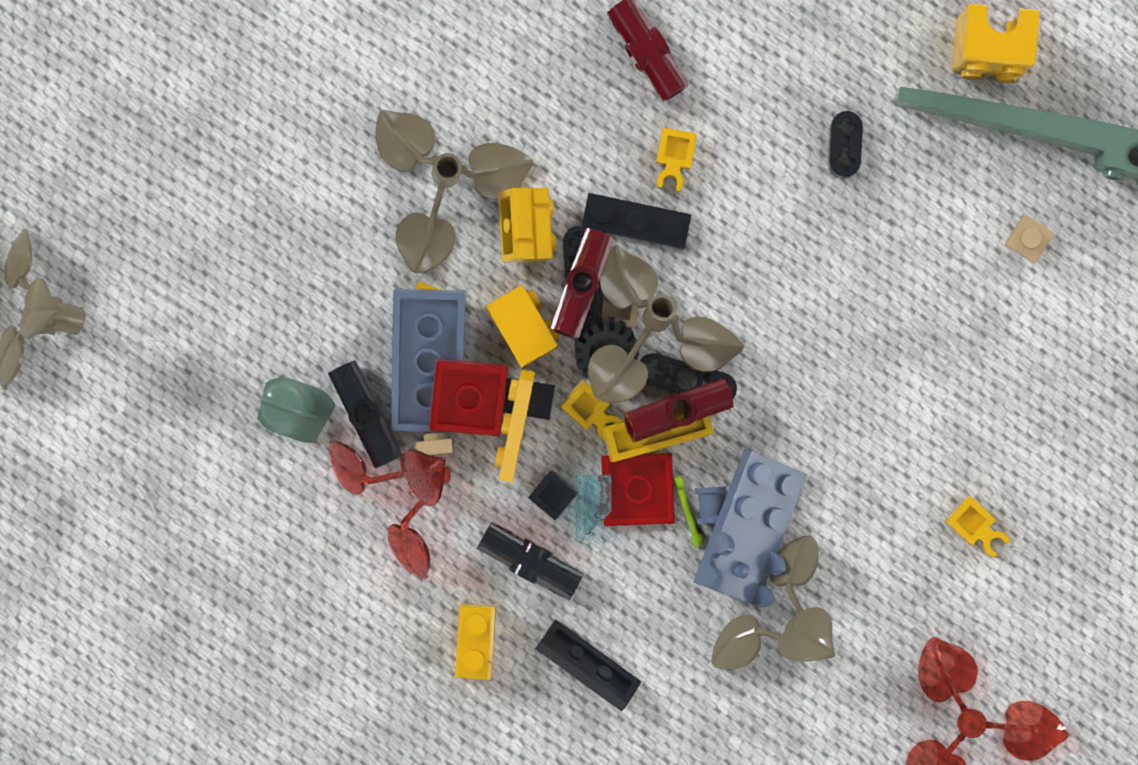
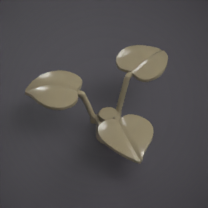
[375,110,533,273]
[0,228,85,390]
[588,245,744,403]
[711,535,835,670]

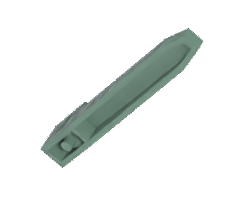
[894,87,1138,186]

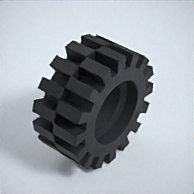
[574,316,639,379]

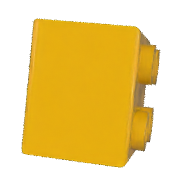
[952,3,1040,83]

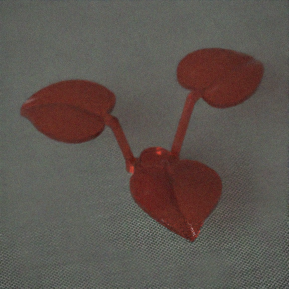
[329,440,451,579]
[906,637,1068,765]

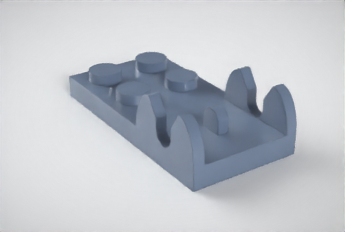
[391,288,466,432]
[693,449,807,607]

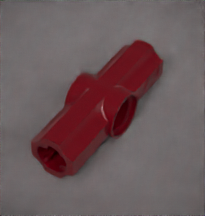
[607,0,688,102]
[549,228,614,339]
[623,378,734,443]

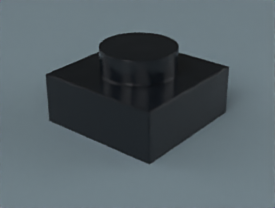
[528,470,579,520]

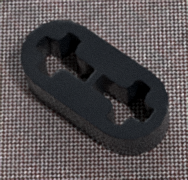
[828,111,863,179]

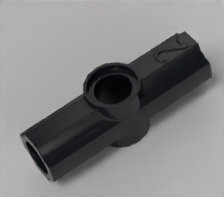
[328,360,403,469]
[476,522,584,600]

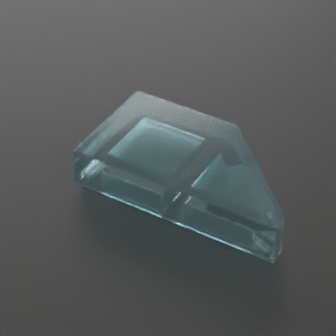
[576,475,611,541]

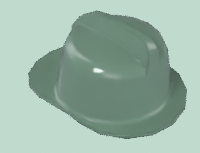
[257,377,335,443]

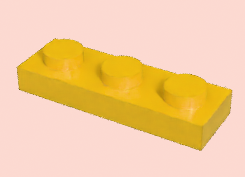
[494,369,535,483]
[602,405,714,462]

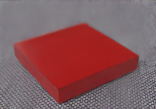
[429,358,508,437]
[601,453,675,526]

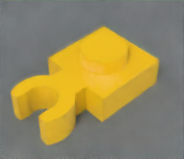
[656,127,697,193]
[559,380,622,441]
[944,495,1010,558]

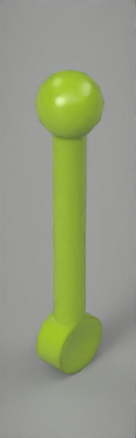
[673,475,705,547]

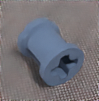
[694,486,726,524]

